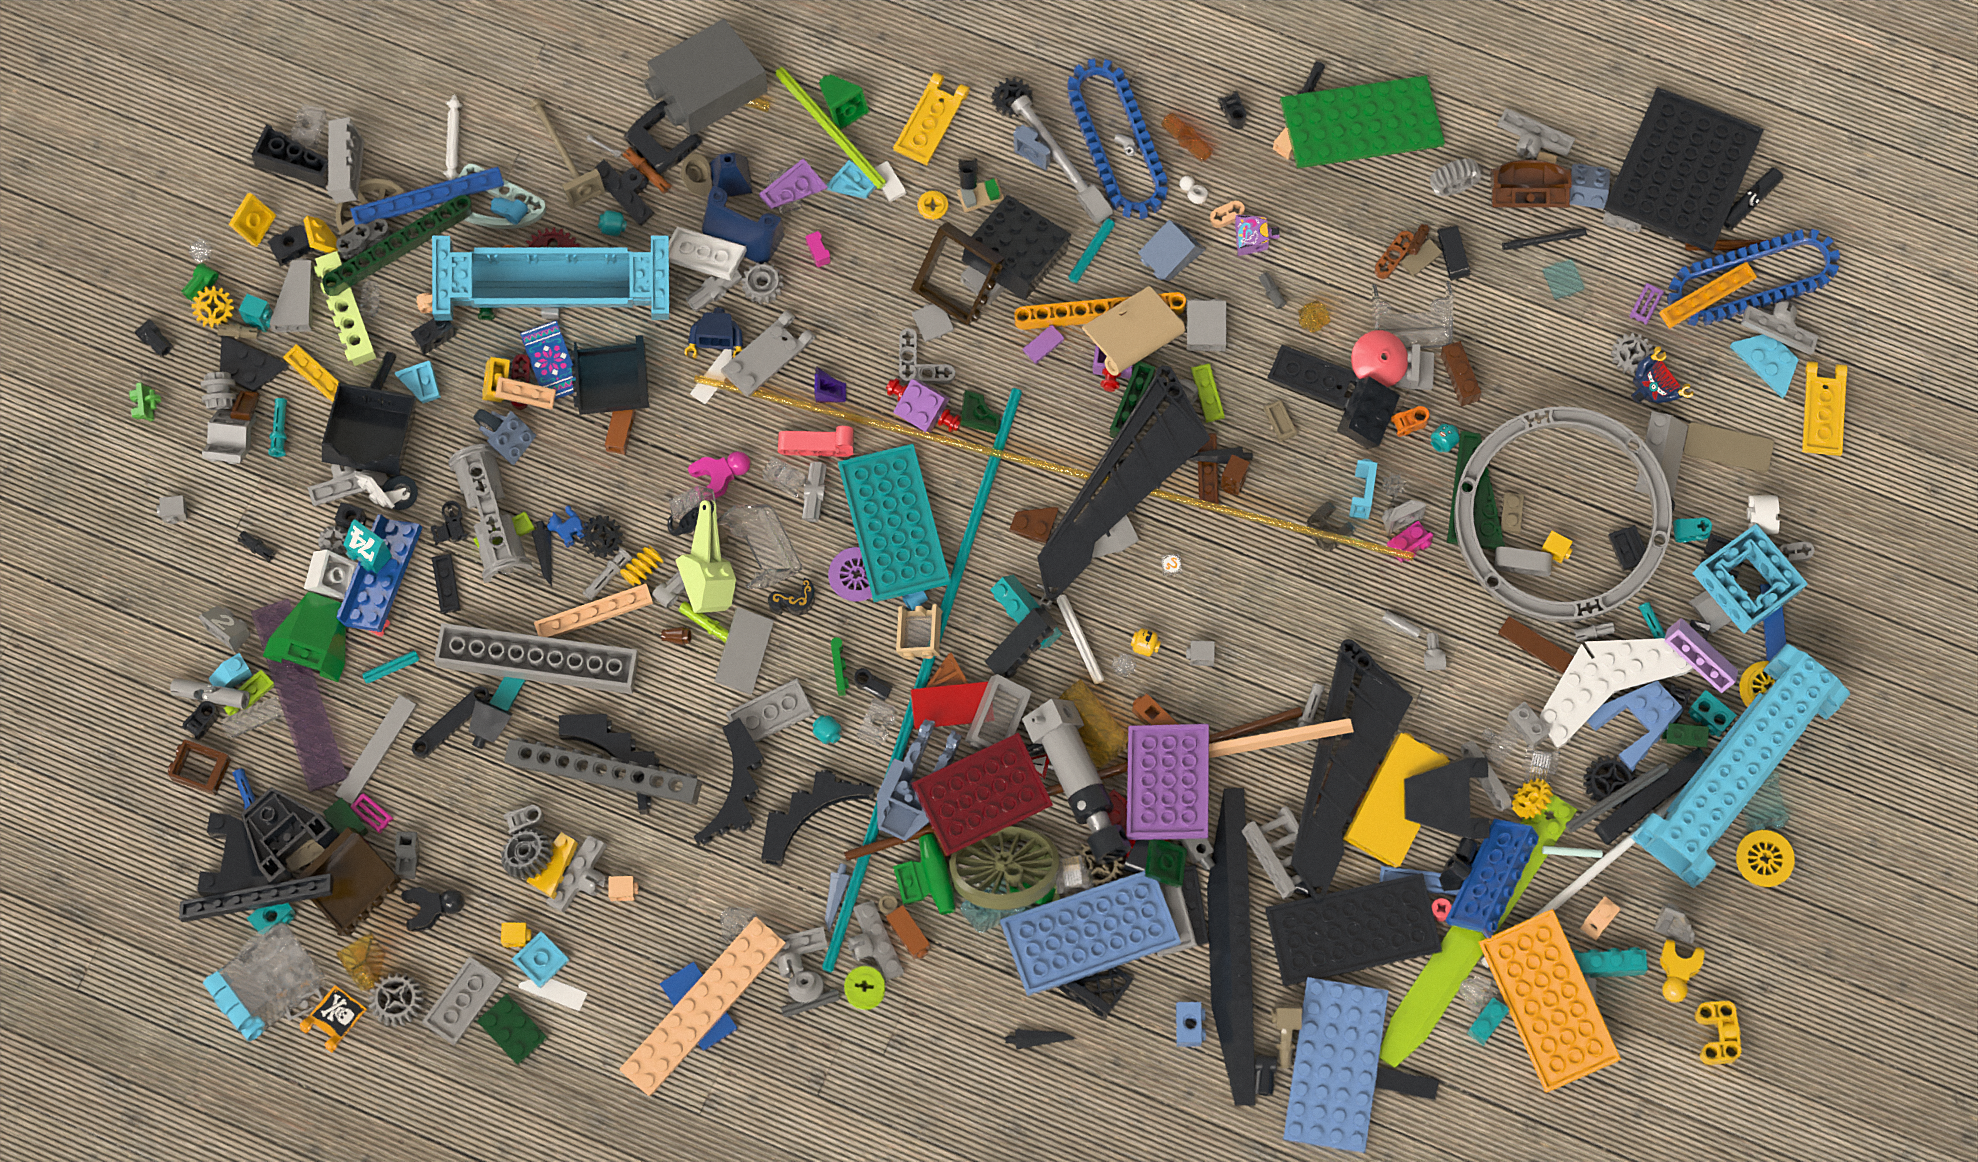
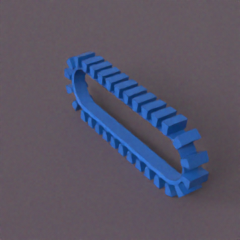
[1067,58,1168,219]
[1667,229,1840,326]

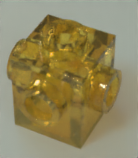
[1298,300,1331,333]

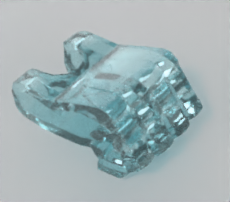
[960,889,1027,933]

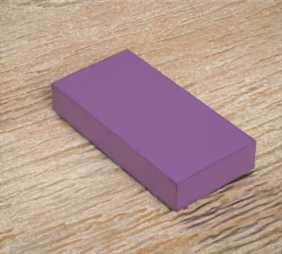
[1023,325,1065,364]

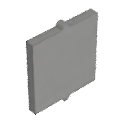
[911,304,954,343]

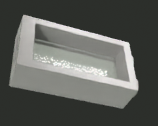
[965,674,1032,751]

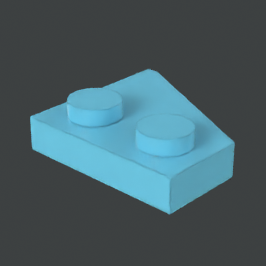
[826,160,877,199]
[395,360,441,404]

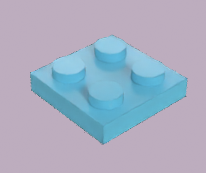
[512,931,569,988]

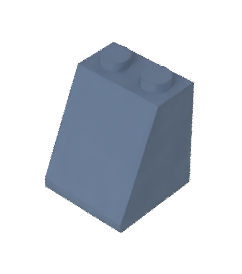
[1138,219,1206,281]

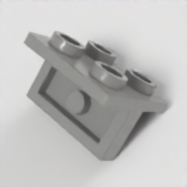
[1394,344,1434,390]

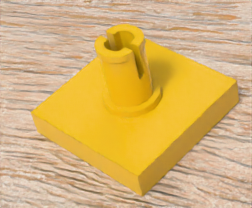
[228,193,276,247]

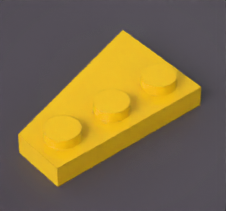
[524,832,578,899]

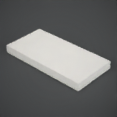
[669,227,747,281]

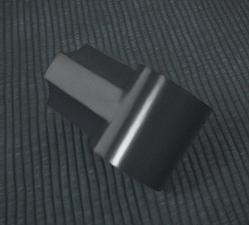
[134,319,173,357]
[854,668,893,702]
[1255,1054,1277,1096]

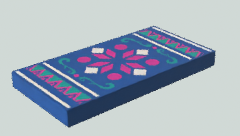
[520,320,576,400]

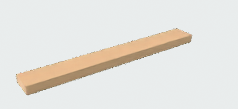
[1209,718,1354,758]

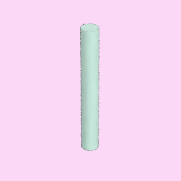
[1542,846,1603,858]

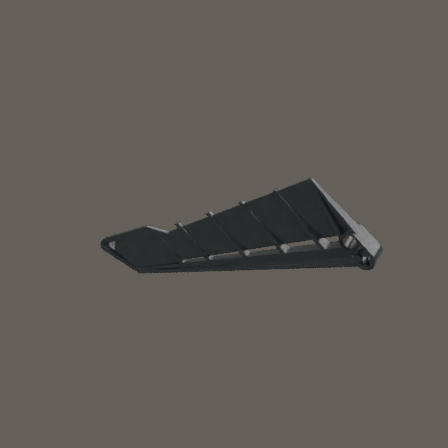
[1037,365,1211,601]
[1291,639,1413,901]

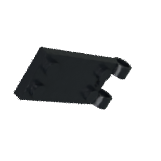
[1267,345,1359,412]

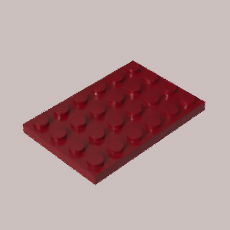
[911,732,1053,856]

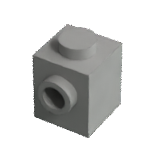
[157,495,188,524]

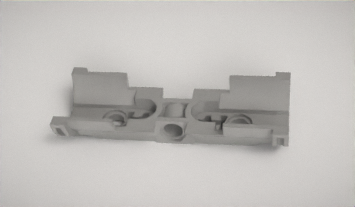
[448,444,533,584]

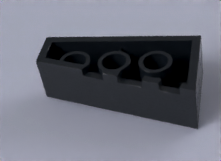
[252,124,328,188]

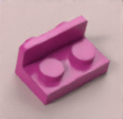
[1387,521,1433,563]

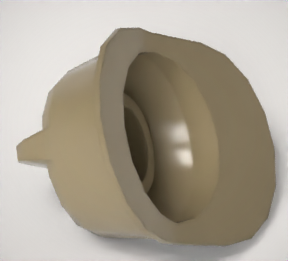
[681,154,712,196]

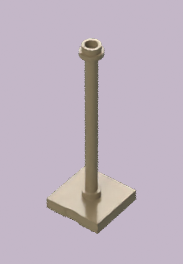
[531,98,605,209]

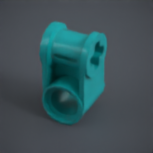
[1673,517,1712,543]

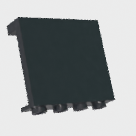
[571,335,650,415]

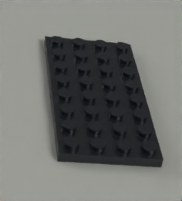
[1265,873,1442,987]

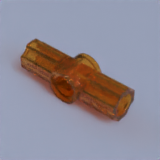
[1161,112,1213,163]

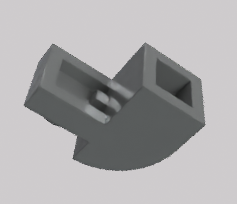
[395,832,419,879]

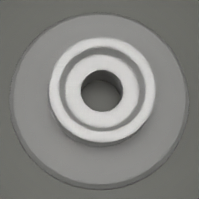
[788,971,824,1002]

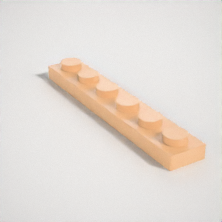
[534,584,653,638]

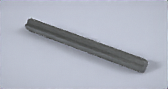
[1565,762,1669,833]

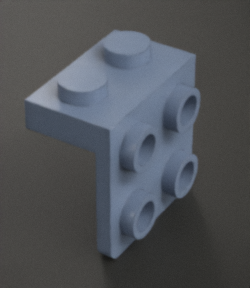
[1570,164,1610,209]

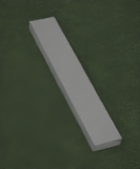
[335,695,417,805]

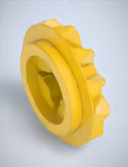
[918,191,948,221]

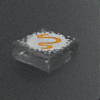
[1160,553,1182,576]

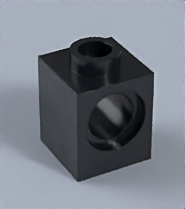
[334,502,367,529]

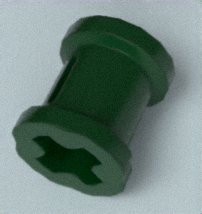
[478,308,495,320]

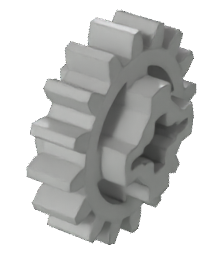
[1611,333,1654,375]

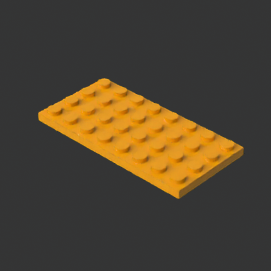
[1478,909,1622,1093]

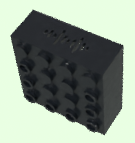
[961,195,1072,300]
[321,383,416,476]

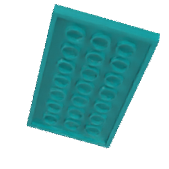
[837,444,951,603]

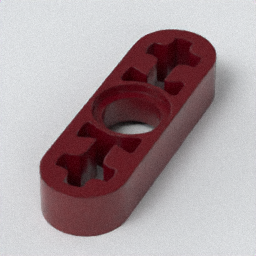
[511,354,531,410]

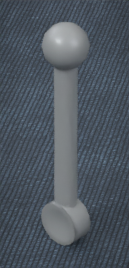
[586,135,621,158]

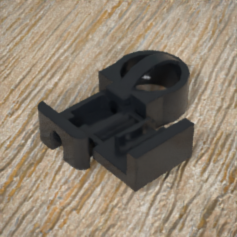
[430,501,468,546]

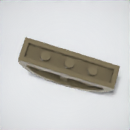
[336,179,405,236]

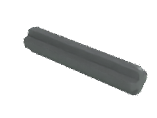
[781,989,840,1018]

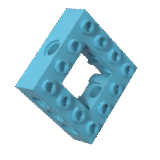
[1692,524,1808,634]

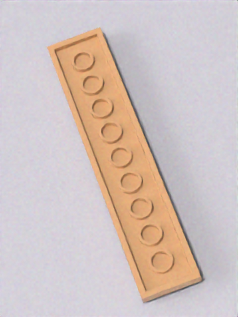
[619,917,786,1097]

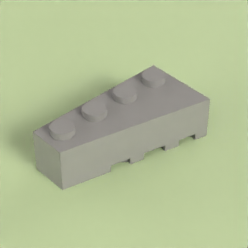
[327,117,365,203]

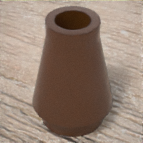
[661,626,692,646]

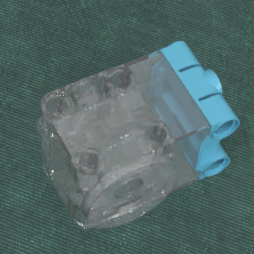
[203,923,326,1041]

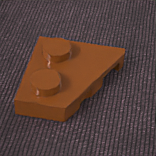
[925,653,969,688]

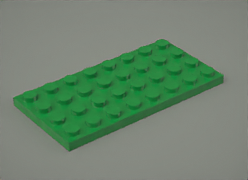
[1280,75,1445,169]

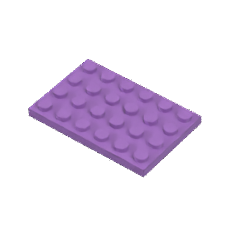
[1127,724,1209,840]

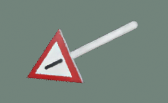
[1031,754,1054,780]

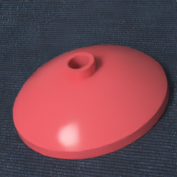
[1351,330,1408,387]

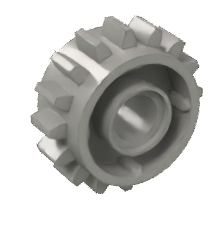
[742,262,784,305]

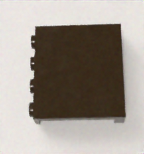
[296,827,401,936]

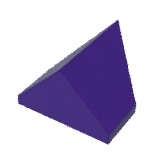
[814,367,846,403]

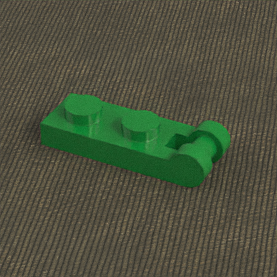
[831,637,849,696]

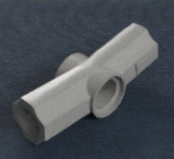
[802,461,827,522]

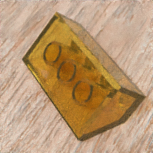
[1058,679,1128,769]
[336,932,386,991]

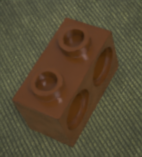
[1221,454,1250,495]

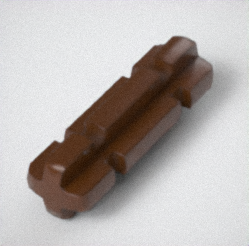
[1407,224,1430,255]

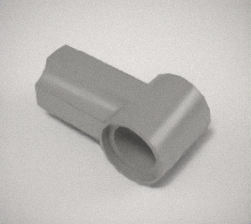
[652,571,686,609]

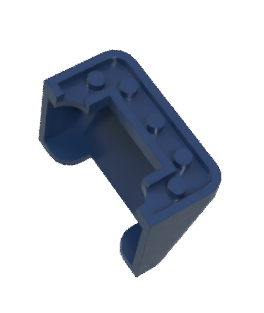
[702,185,784,264]

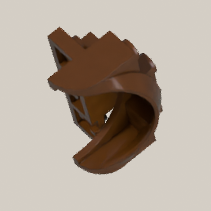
[1490,160,1572,208]

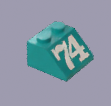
[343,519,392,574]

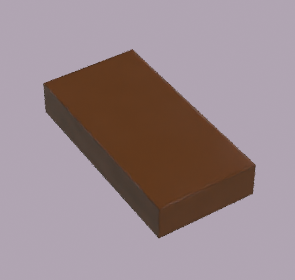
[230,391,260,421]

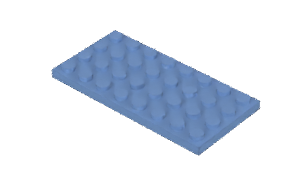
[1000,871,1181,996]
[1283,977,1388,1153]

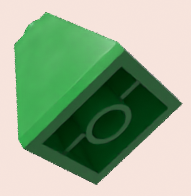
[819,74,869,130]

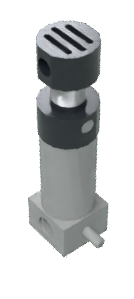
[1022,698,1132,864]

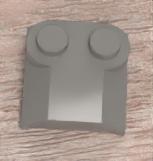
[1381,500,1426,535]
[1688,590,1732,634]

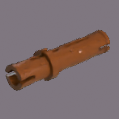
[623,147,672,194]

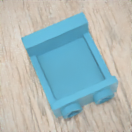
[1349,459,1377,520]

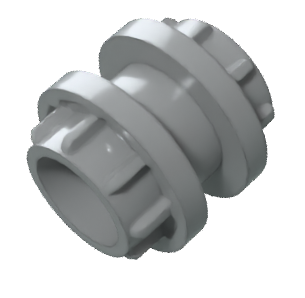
[201,372,236,411]

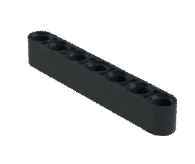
[1594,747,1708,846]

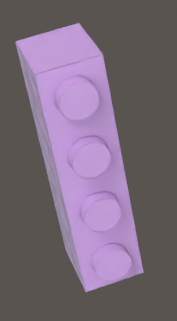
[1664,618,1738,693]

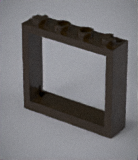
[911,222,1005,326]

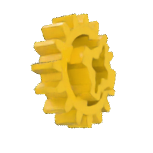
[192,286,234,329]
[1511,778,1553,819]

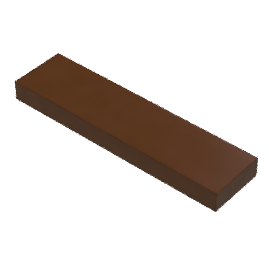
[1197,433,1219,510]
[1498,616,1574,675]

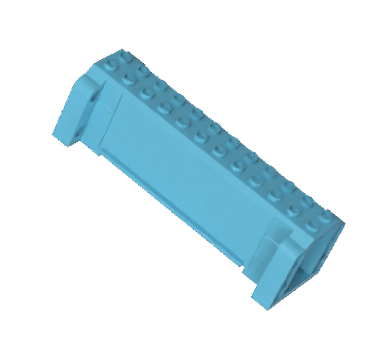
[432,236,669,321]
[1630,644,1850,888]

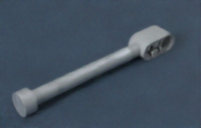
[1011,95,1113,224]

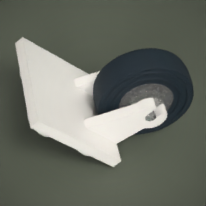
[355,472,418,510]

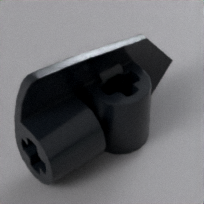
[1439,838,1478,891]

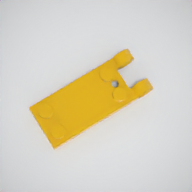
[893,72,970,166]
[1802,361,1847,456]

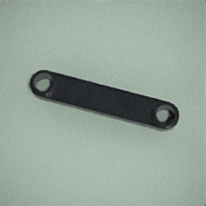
[412,686,490,759]

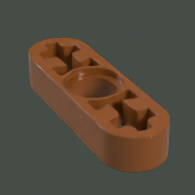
[1374,231,1414,279]

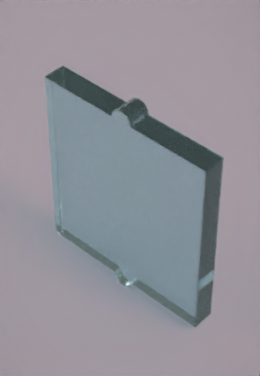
[1542,259,1585,300]

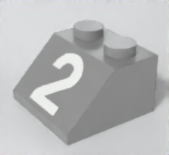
[198,606,251,652]

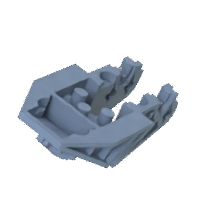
[877,719,962,841]

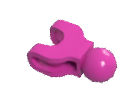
[688,451,751,501]

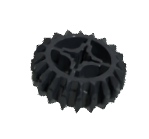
[1583,755,1637,809]

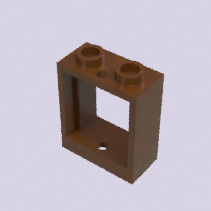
[168,739,231,796]

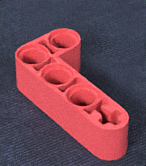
[778,426,854,457]

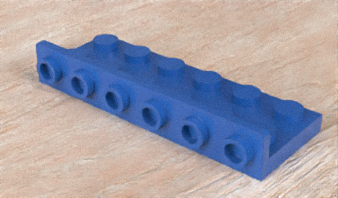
[337,514,423,632]
[1445,818,1539,939]

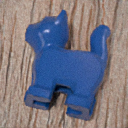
[547,505,585,548]

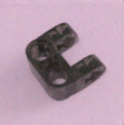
[1306,501,1356,551]

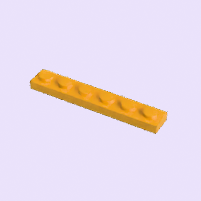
[1659,261,1757,329]

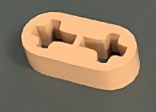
[1210,201,1245,228]

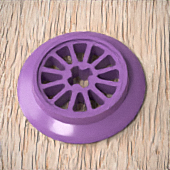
[828,547,872,601]

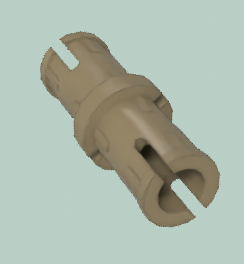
[217,323,258,339]

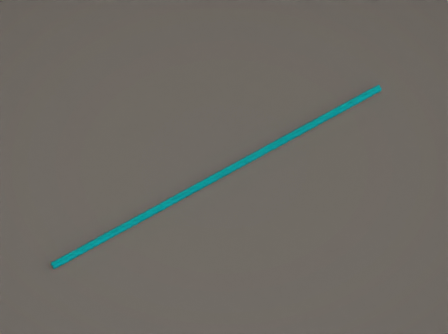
[822,388,1022,972]

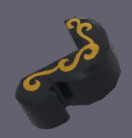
[768,577,815,616]

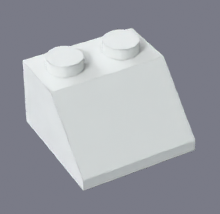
[304,550,358,600]

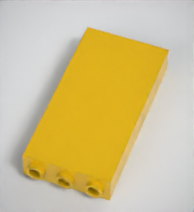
[1343,733,1450,868]

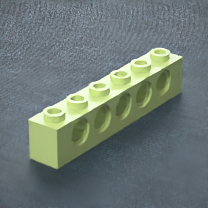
[314,251,376,366]

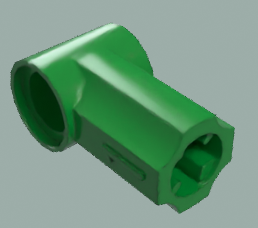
[181,262,219,302]

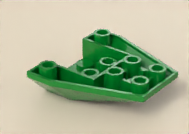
[263,591,346,682]

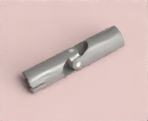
[170,678,250,709]

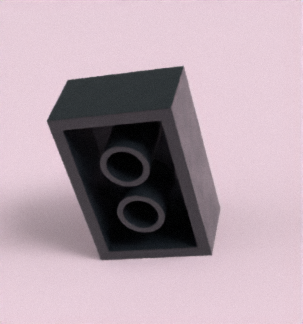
[1337,376,1400,449]

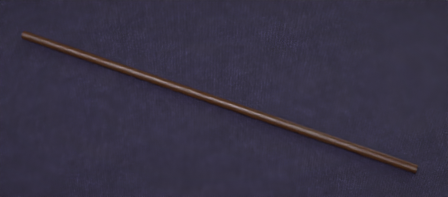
[844,707,1302,861]

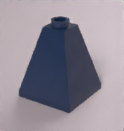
[710,152,753,197]

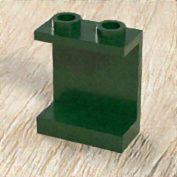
[1661,723,1709,747]

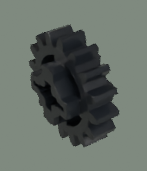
[992,77,1033,118]
[580,515,623,558]

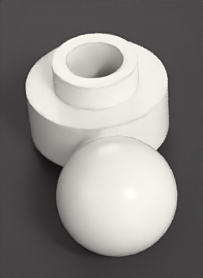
[1179,176,1208,204]

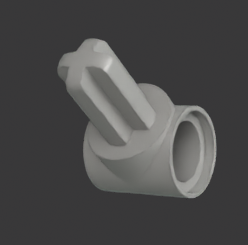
[1424,632,1446,671]

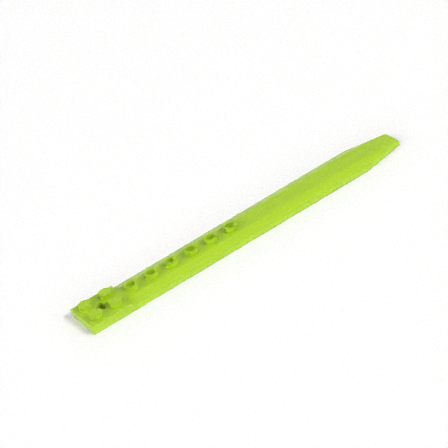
[1379,794,1577,1068]

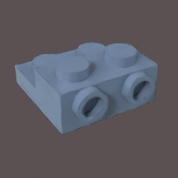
[1013,124,1050,171]

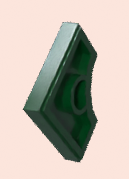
[960,390,1000,435]

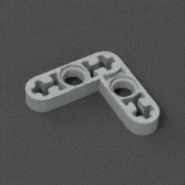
[899,328,956,384]

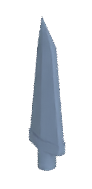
[825,864,850,932]

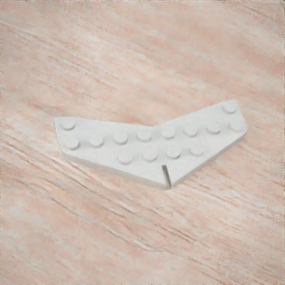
[1540,638,1694,749]

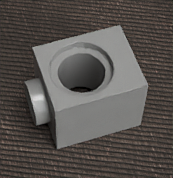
[1186,641,1215,666]

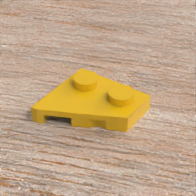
[303,215,339,255]

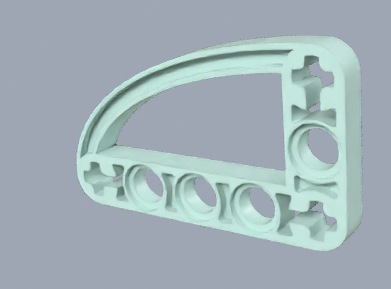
[443,164,546,229]

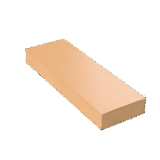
[495,377,556,410]

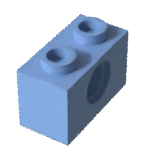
[1176,1002,1206,1047]

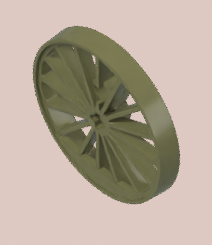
[950,825,1059,910]

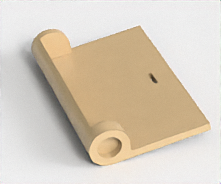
[1082,285,1185,375]

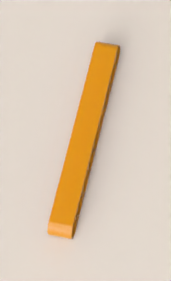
[1014,292,1186,330]

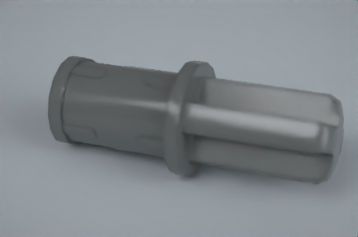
[1259,272,1287,309]

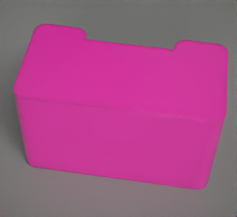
[805,231,831,268]

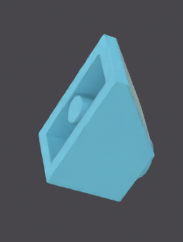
[208,653,253,688]

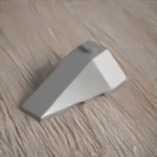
[1092,515,1139,558]
[1653,903,1696,945]

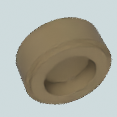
[878,894,899,916]

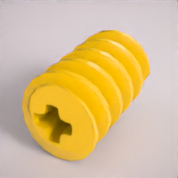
[620,545,664,587]

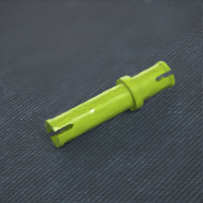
[678,601,729,642]

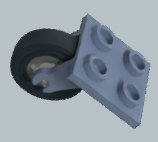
[473,409,537,466]

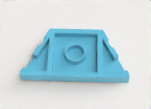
[1730,334,1799,399]

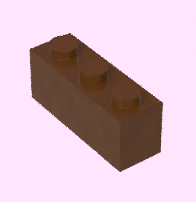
[1440,341,1481,407]

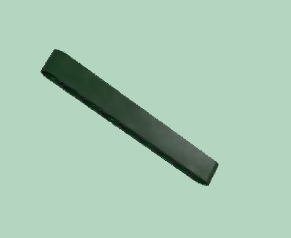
[322,195,472,296]

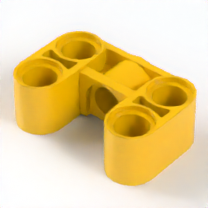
[1694,1001,1742,1065]

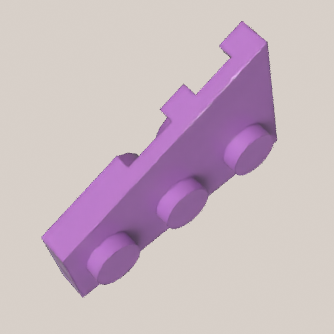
[759,158,828,210]

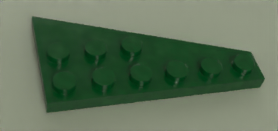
[1446,431,1505,550]

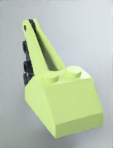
[667,500,736,613]

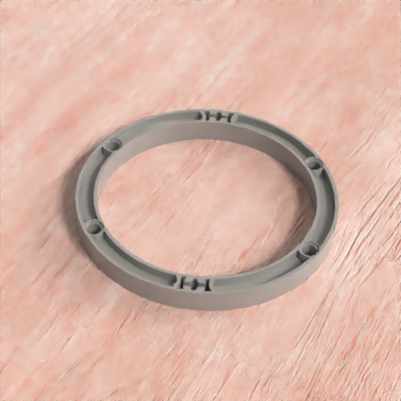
[1454,406,1672,622]

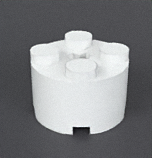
[1747,495,1780,535]

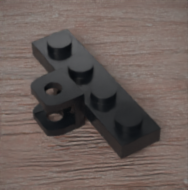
[593,159,655,226]

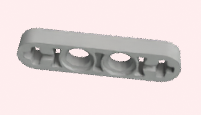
[1461,740,1511,811]

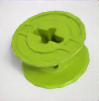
[844,966,885,1010]

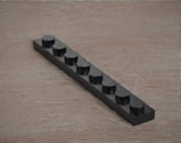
[179,873,334,923]

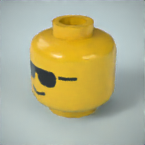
[1130,628,1161,657]

